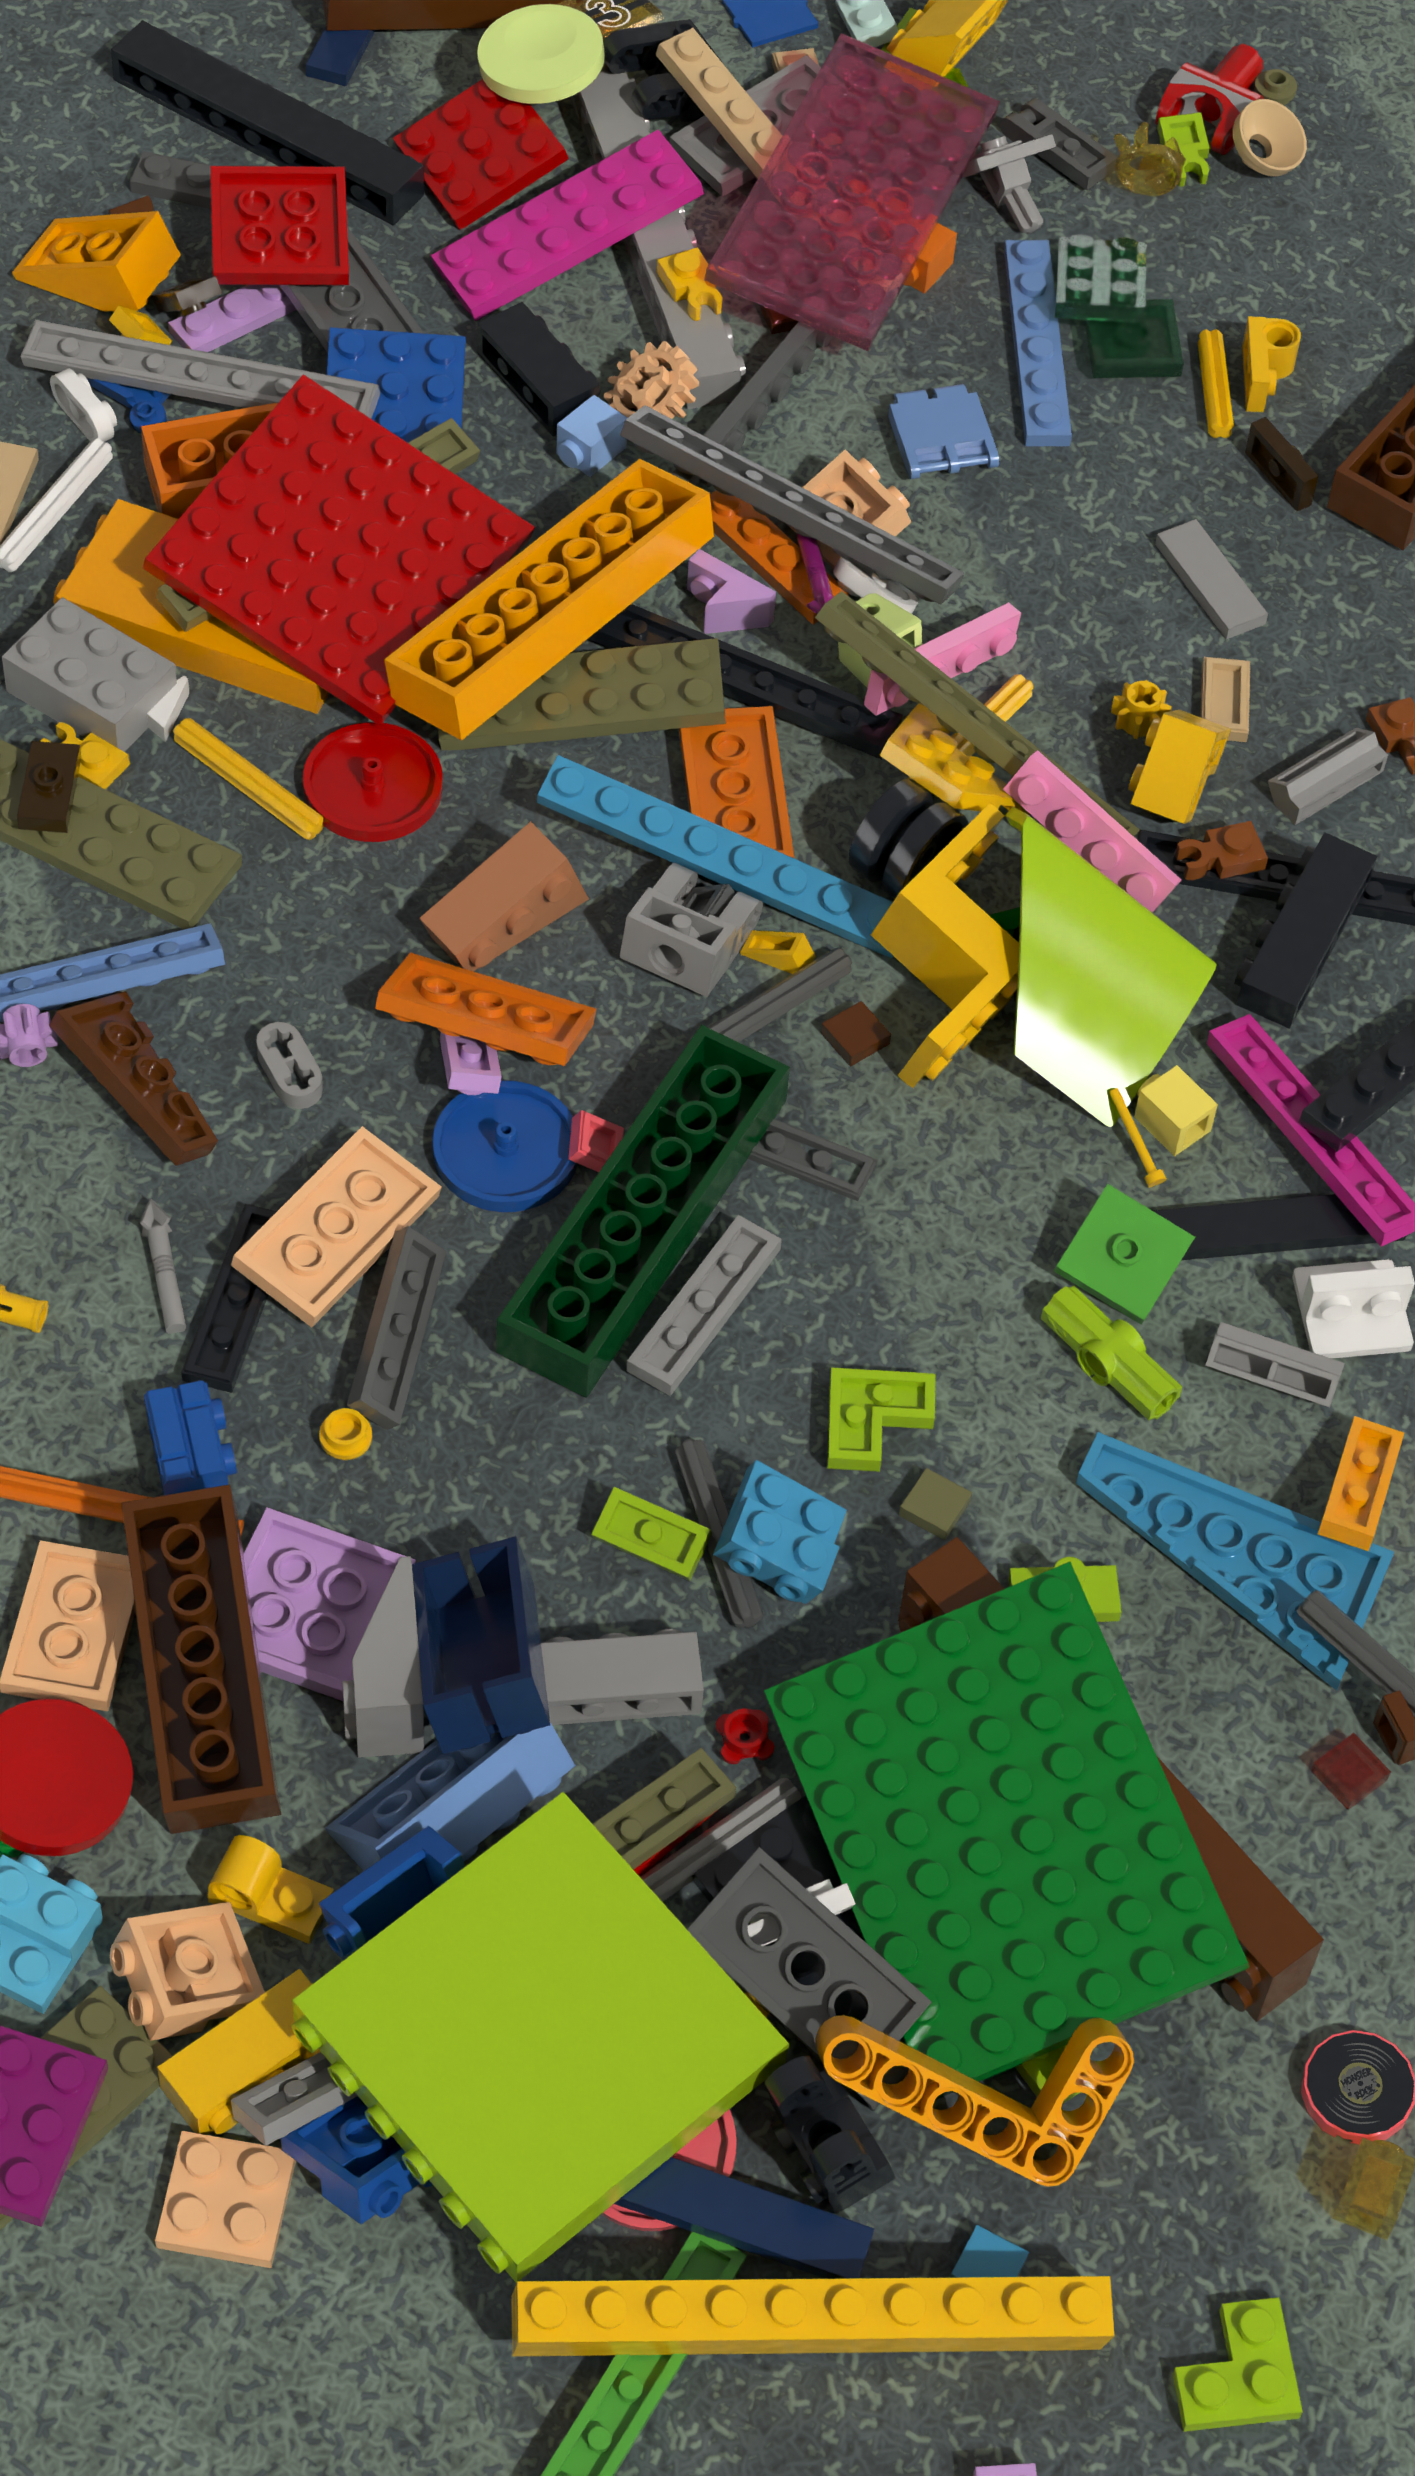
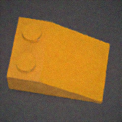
[12,211,181,312]

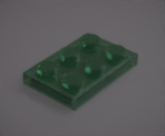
[1055,235,1147,324]

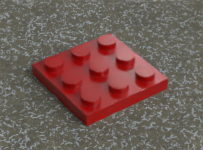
[393,79,569,230]
[210,166,349,285]

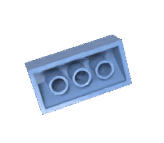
[325,1722,576,1871]

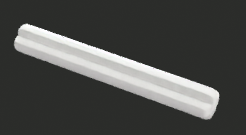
[0,438,113,572]

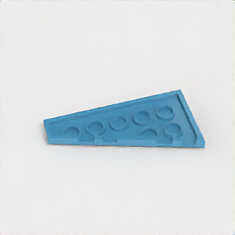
[1076,1432,1394,1691]

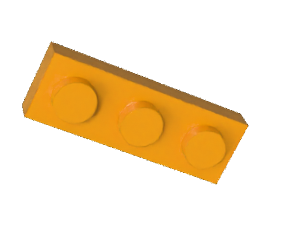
[1317,1416,1404,1552]

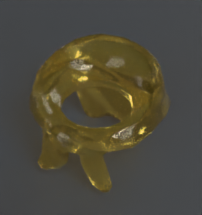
[1114,122,1186,196]

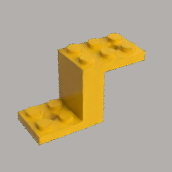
[871,803,1019,1088]

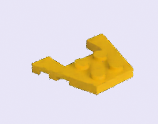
[880,703,1030,815]

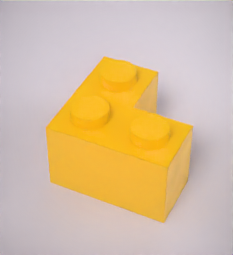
[1128,709,1231,824]

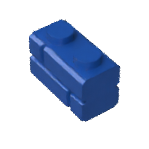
[144,1380,237,1495]

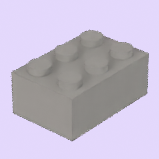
[2,597,177,752]

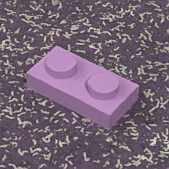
[440,1032,502,1095]

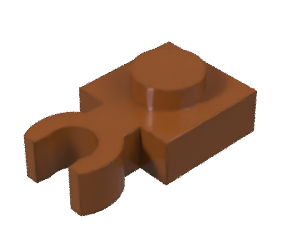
[1175,821,1268,880]

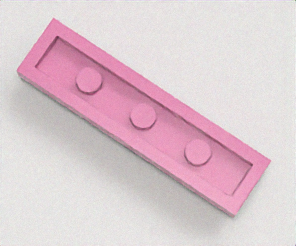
[864,602,1021,716]
[1003,750,1181,913]

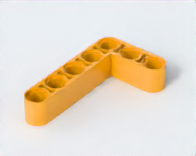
[815,2015,1134,2187]

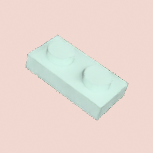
[835,0,898,53]

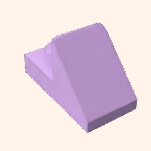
[687,549,776,634]

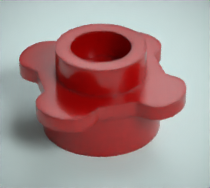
[715,1709,775,1765]

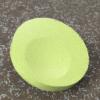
[477,4,605,104]

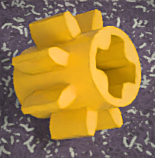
[1111,680,1172,739]

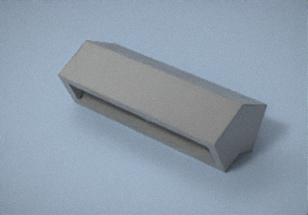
[1268,728,1388,825]
[1205,1322,1345,1407]

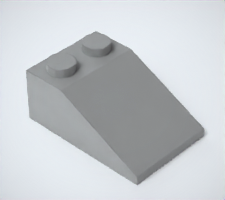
[342,1556,424,1758]

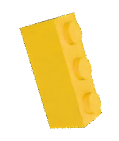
[157,1969,320,2135]

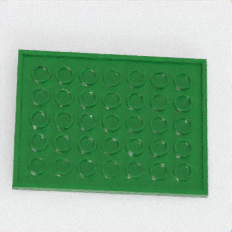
[764,1562,1250,2100]

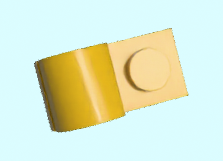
[1242,316,1301,412]
[207,1835,334,1944]

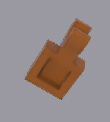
[1366,697,1415,775]

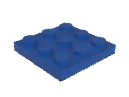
[327,327,466,443]

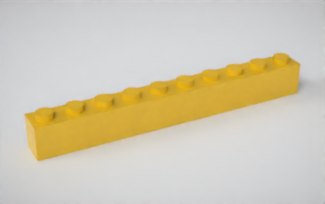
[511,2276,1114,2357]

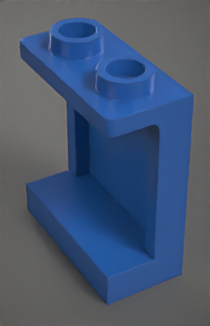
[319,1825,466,1960]

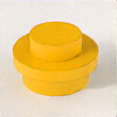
[319,1408,372,1460]

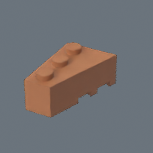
[420,821,589,971]

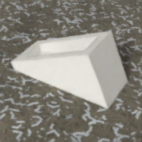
[147,676,189,742]

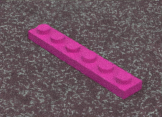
[1207,1014,1415,1247]

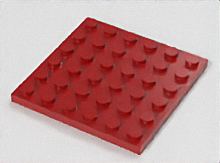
[143,374,535,726]

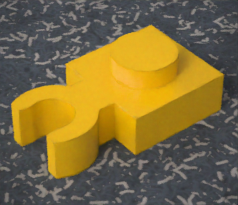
[657,247,722,321]
[40,722,130,789]

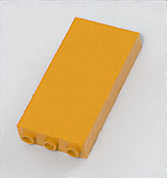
[53,499,329,714]

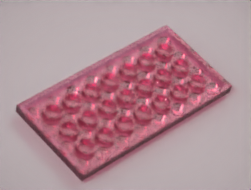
[704,33,1000,351]

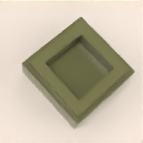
[899,1468,972,1540]

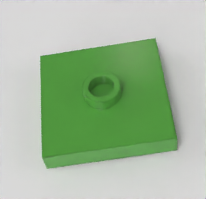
[1054,1184,1195,1325]

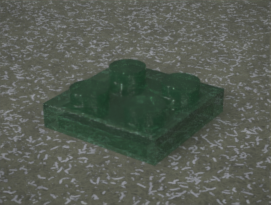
[1083,299,1184,378]

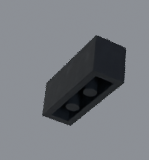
[477,302,601,437]

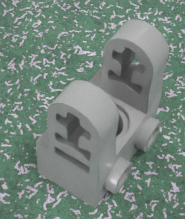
[619,862,763,997]

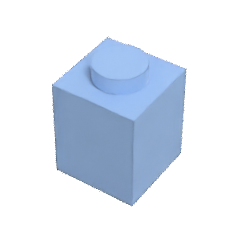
[556,395,627,477]

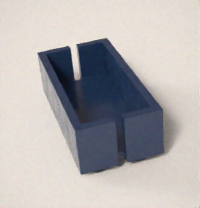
[412,1536,550,1754]

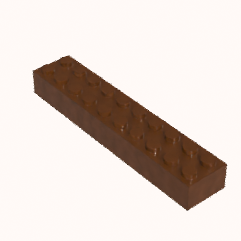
[898,1537,1324,2022]

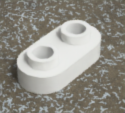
[50,368,117,442]
[833,557,918,614]

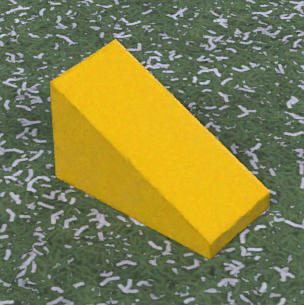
[740,930,816,974]

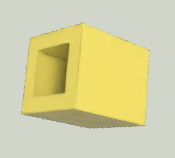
[1134,1065,1218,1156]

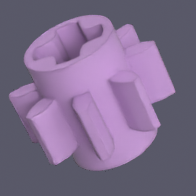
[0,1004,58,1067]

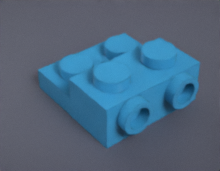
[713,1460,847,1604]

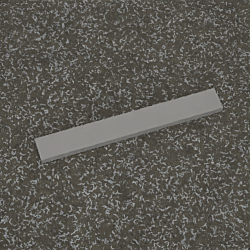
[20,320,380,419]

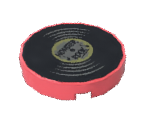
[1301,2030,1415,2145]

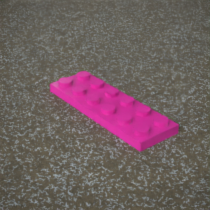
[430,129,704,321]

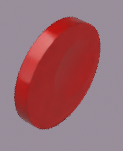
[303,722,443,842]
[0,1699,133,1856]

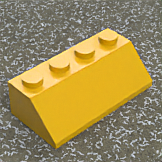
[883,0,1008,100]

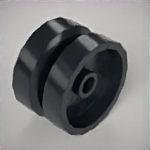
[848,779,968,898]

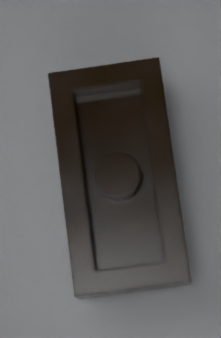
[152,276,222,317]
[1245,417,1318,512]
[17,741,81,833]

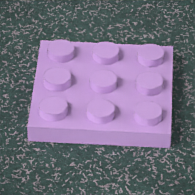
[243,1507,416,1701]

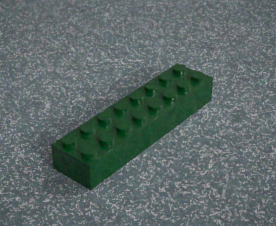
[496,1024,790,1398]

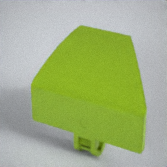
[1005,806,1216,1127]

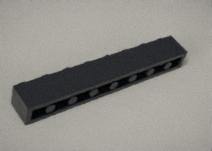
[111,20,424,226]

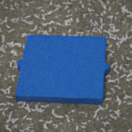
[722,0,819,48]

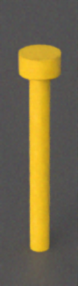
[1109,1088,1167,1188]

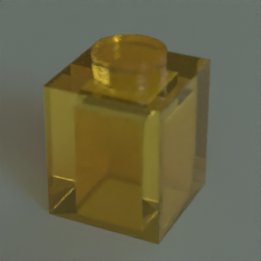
[1332,2138,1415,2240]

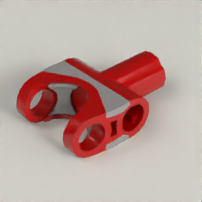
[1155,44,1264,155]

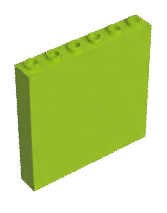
[291,1792,789,2283]

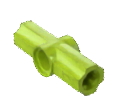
[1041,1286,1182,1420]

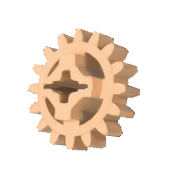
[604,341,699,419]

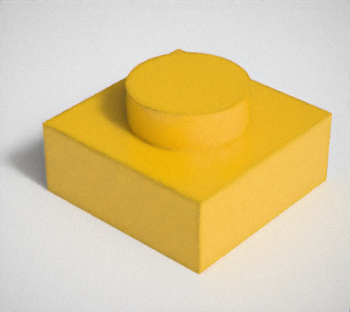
[109,305,172,345]

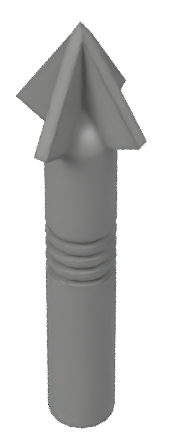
[140,1198,186,1334]

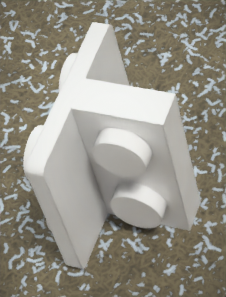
[1292,1259,1415,1359]

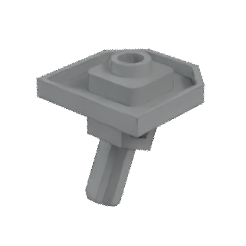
[950,134,1056,234]

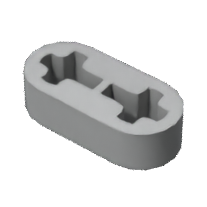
[256,1022,323,1109]

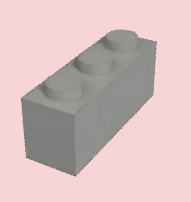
[541,1629,704,1725]

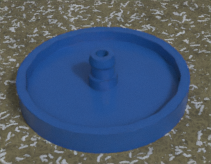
[433,1081,578,1212]

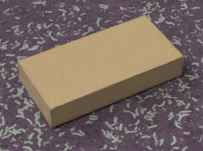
[1200,657,1250,742]

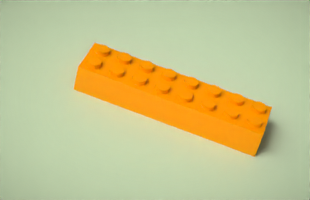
[384,459,714,741]

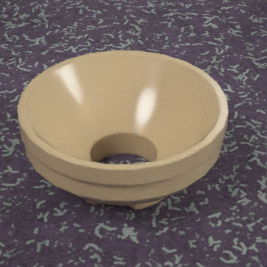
[1233,99,1307,176]

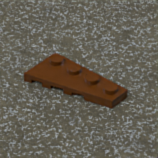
[49,991,218,1166]

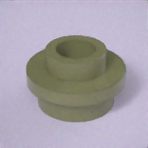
[1254,69,1297,106]

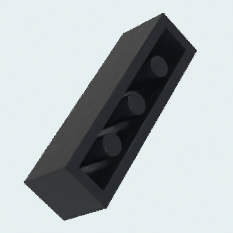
[1234,832,1378,1029]

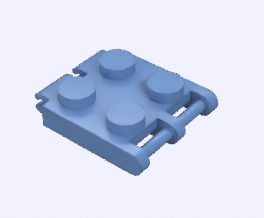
[888,384,999,479]

